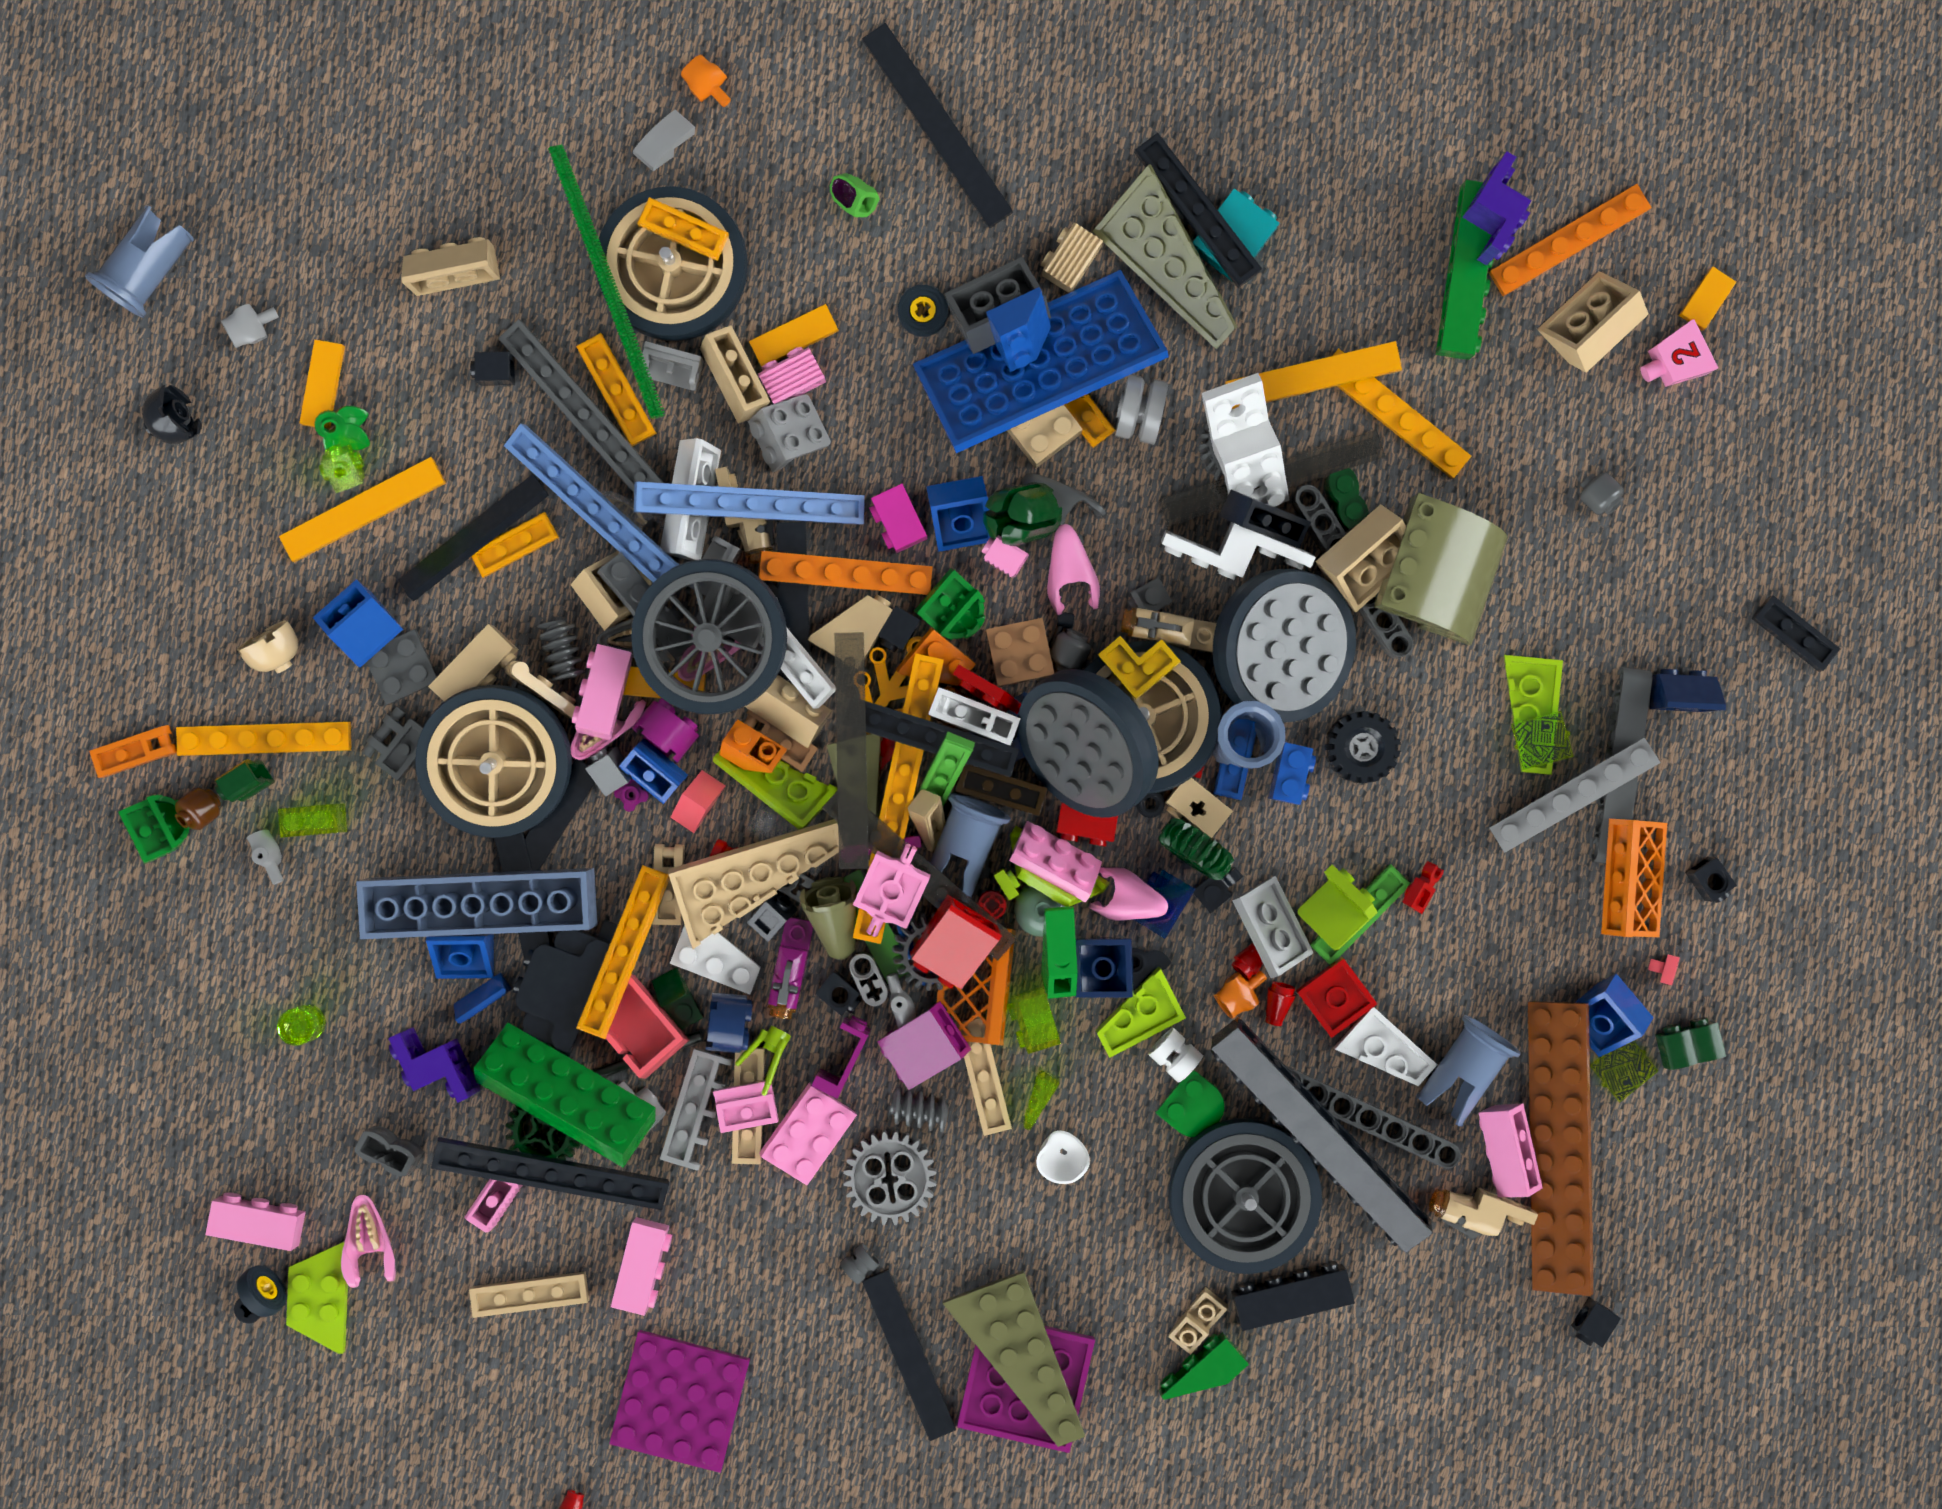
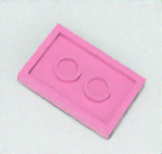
[1009,821,1102,902]
[759,1082,857,1185]

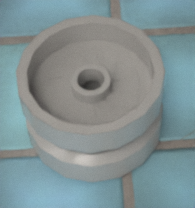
[1115,374,1168,445]

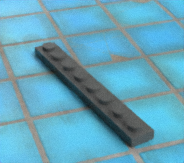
[498,319,665,492]

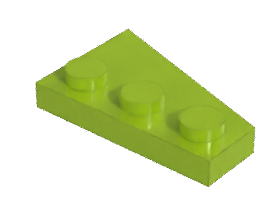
[1095,967,1186,1058]

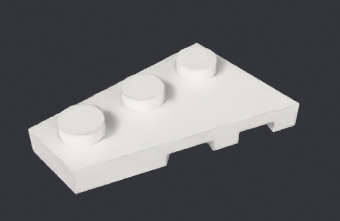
[670,925,761,994]
[1333,1007,1437,1086]

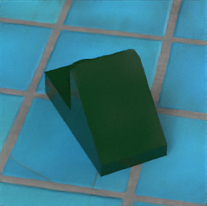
[652,967,704,1030]

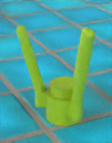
[735,1025,791,1096]

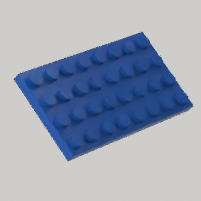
[913,270,1169,453]

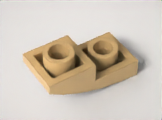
[1168,1287,1228,1355]

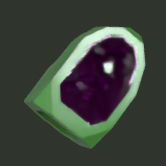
[830,173,880,217]

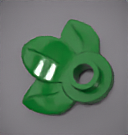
[314,405,370,458]

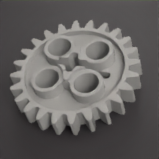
[843,1130,937,1225]

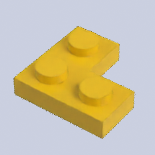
[1098,636,1181,700]

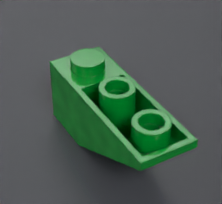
[1041,906,1077,999]
[1159,1332,1249,1400]

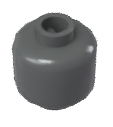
[1580,472,1624,515]
[1050,629,1091,671]

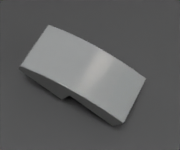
[633,110,695,171]

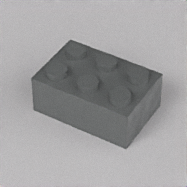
[944,257,1051,354]

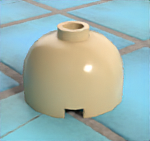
[237,620,298,674]

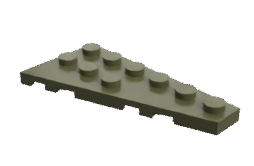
[1092,164,1238,349]
[943,1270,1085,1447]

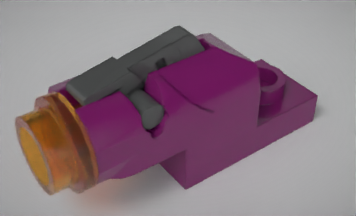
[768,917,814,1019]

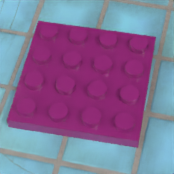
[957,1326,1095,1453]
[609,1330,750,1473]

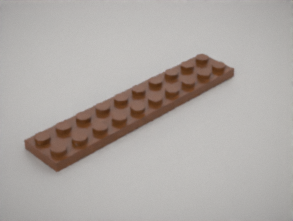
[1528,1001,1593,1296]

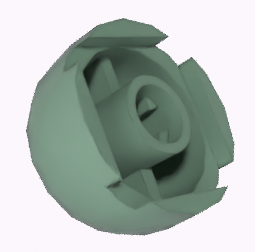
[1014,885,1065,937]

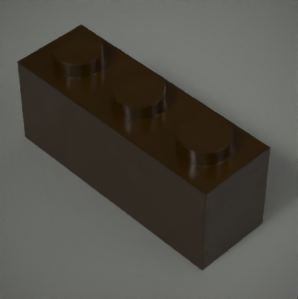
[956,764,1048,816]

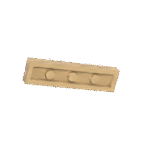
[956,1017,1012,1136]
[732,1047,765,1164]
[469,1272,589,1318]

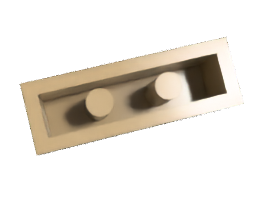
[700,325,770,424]
[428,624,519,701]
[744,671,832,748]

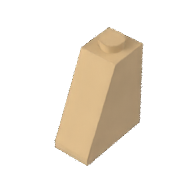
[808,594,893,670]

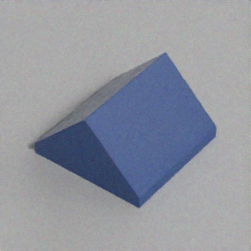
[426,934,494,979]

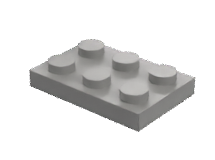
[1232,876,1314,978]

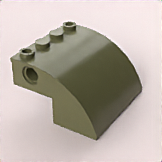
[1374,493,1508,646]

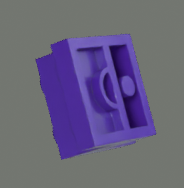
[1463,151,1532,266]
[388,1027,481,1103]

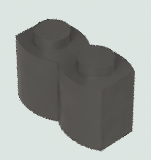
[354,1126,424,1176]

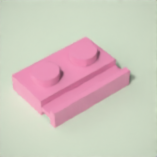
[713,1081,779,1133]

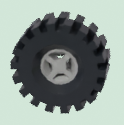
[1325,711,1401,783]

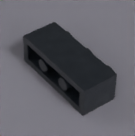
[1220,489,1311,549]

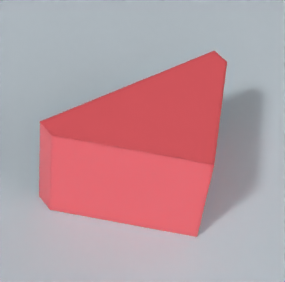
[670,770,726,833]

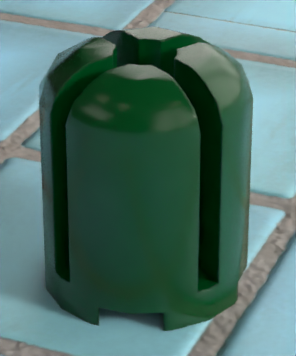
[983,482,1062,546]

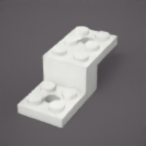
[1202,373,1289,506]
[1161,522,1316,580]

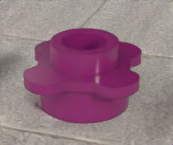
[614,779,649,812]

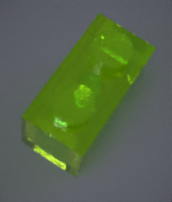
[278,804,347,838]
[1007,986,1061,1054]

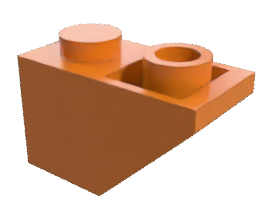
[719,719,787,773]

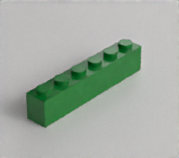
[1435,180,1494,360]

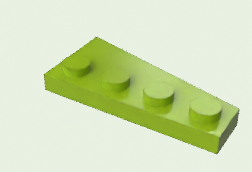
[1504,655,1563,775]
[713,751,838,830]

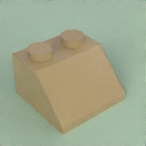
[571,551,652,631]

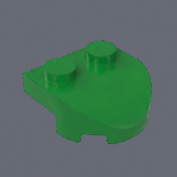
[914,568,985,640]
[118,795,189,865]
[1155,1070,1224,1137]

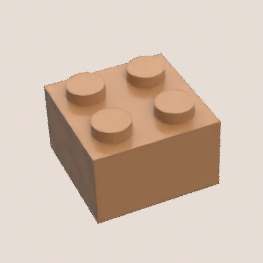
[986,618,1054,687]

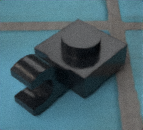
[1192,867,1243,914]

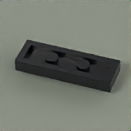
[1751,595,1841,672]

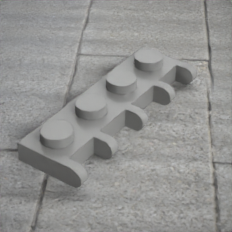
[660,1047,733,1170]

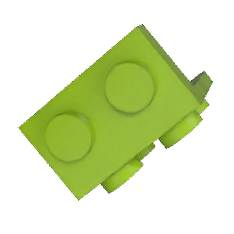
[1298,864,1378,950]

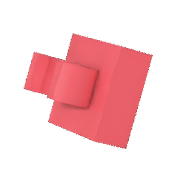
[1648,954,1680,985]

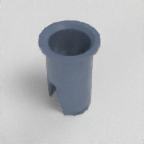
[85,206,194,317]
[1213,701,1286,769]
[926,793,1011,903]
[1416,1015,1521,1127]

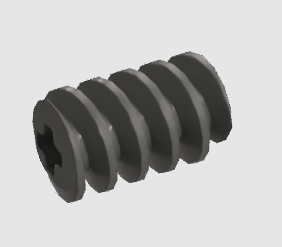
[537,620,584,683]
[888,1086,950,1133]

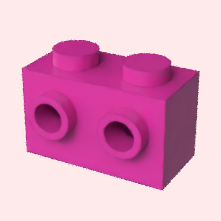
[869,484,927,553]

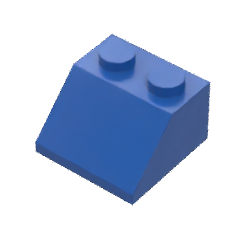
[986,287,1051,372]
[926,476,990,552]
[1575,974,1654,1057]

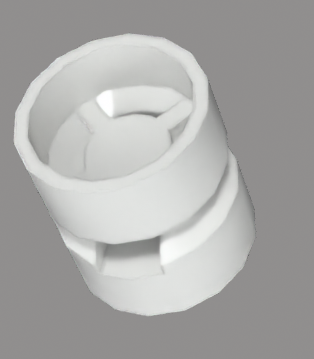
[1148,1027,1203,1082]

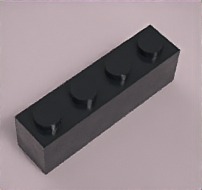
[1231,1261,1355,1331]

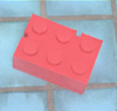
[606,974,689,1079]

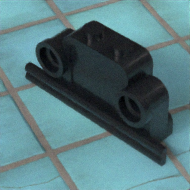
[513,920,618,1057]

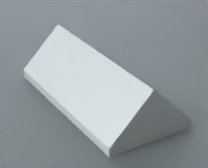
[660,438,721,561]

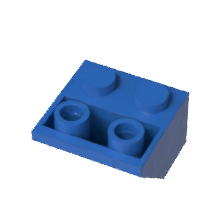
[313,579,403,668]

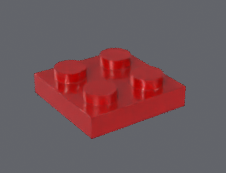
[953,664,1021,714]
[1296,957,1378,1038]

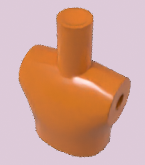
[681,54,731,107]
[1214,970,1267,1019]

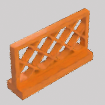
[1601,818,1667,937]
[937,928,1016,1046]

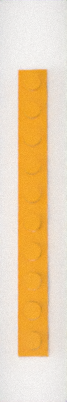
[853,653,944,944]

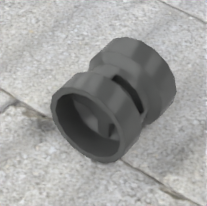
[840,1243,880,1285]

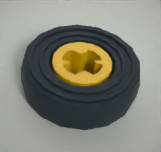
[898,285,948,337]
[237,1265,287,1317]

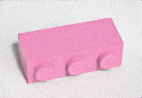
[572,644,633,741]
[1479,1103,1543,1197]
[205,1193,306,1251]
[611,1217,672,1316]

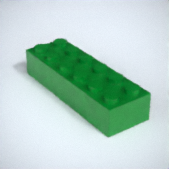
[474,1023,656,1167]

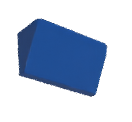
[454,973,512,1024]

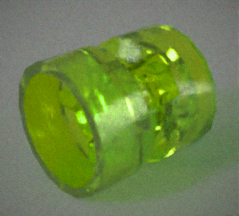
[277,1004,326,1046]

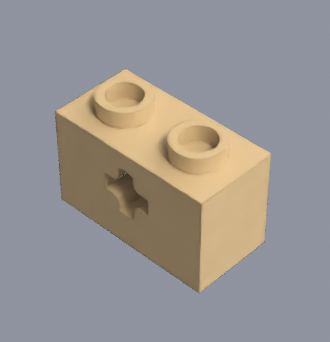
[1165,778,1233,838]

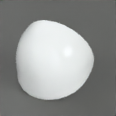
[1036,1131,1090,1184]

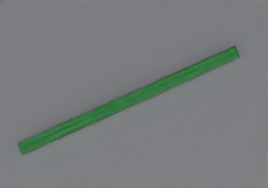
[548,144,665,419]

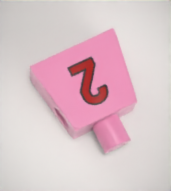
[1640,319,1718,387]

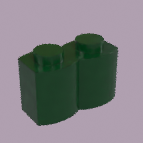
[1324,468,1369,532]
[215,759,275,802]
[1655,1017,1726,1070]

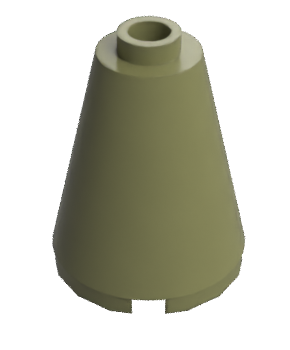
[799,876,857,960]

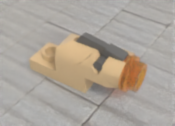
[715,467,774,564]
[1121,607,1217,653]
[1429,1188,1538,1239]

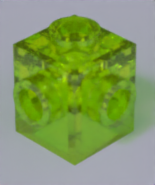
[319,444,365,494]

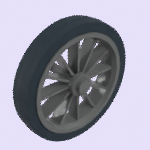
[631,559,787,714]

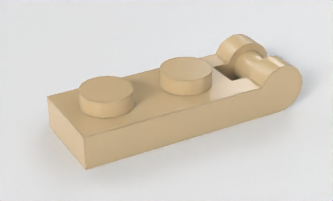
[506,661,576,719]
[652,844,685,925]

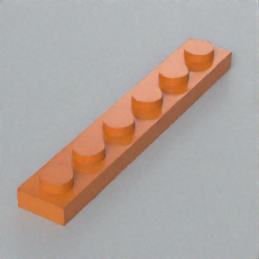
[1489,184,1652,297]
[758,551,933,595]

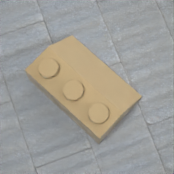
[401,237,500,296]
[1537,271,1648,373]
[1315,504,1406,612]

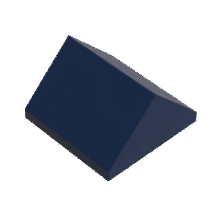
[1075,937,1134,998]

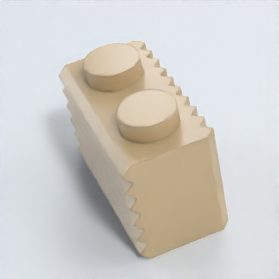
[1041,223,1103,293]

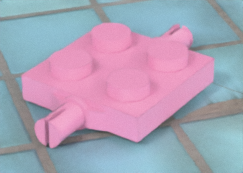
[853,844,931,937]

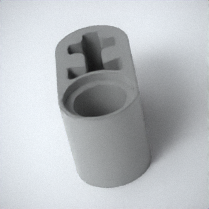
[849,952,889,1006]

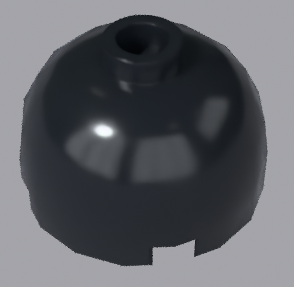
[142,385,202,444]

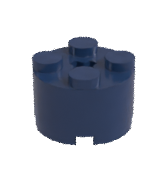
[706,992,752,1053]

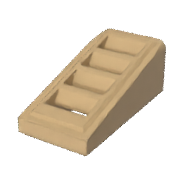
[908,790,946,852]

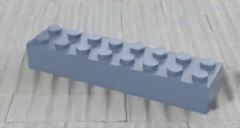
[356,868,597,939]

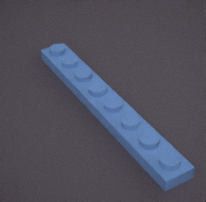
[504,424,679,582]
[634,482,865,525]

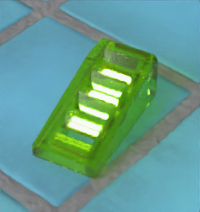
[1023,1067,1060,1130]

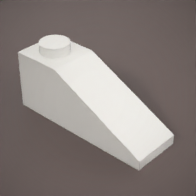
[928,687,1021,746]

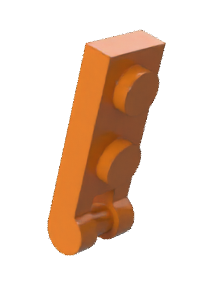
[89,725,177,778]

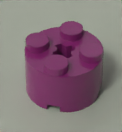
[632,698,699,763]

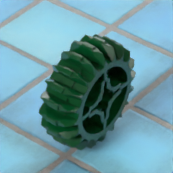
[1158,818,1234,880]
[505,1105,581,1160]

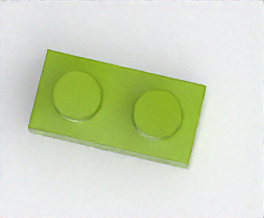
[993,868,1021,900]

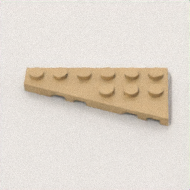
[668,819,844,949]

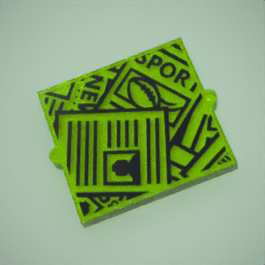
[1510,711,1574,770]
[1590,1041,1658,1103]

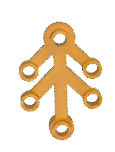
[854,636,922,734]

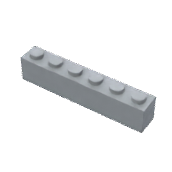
[1489,738,1661,853]

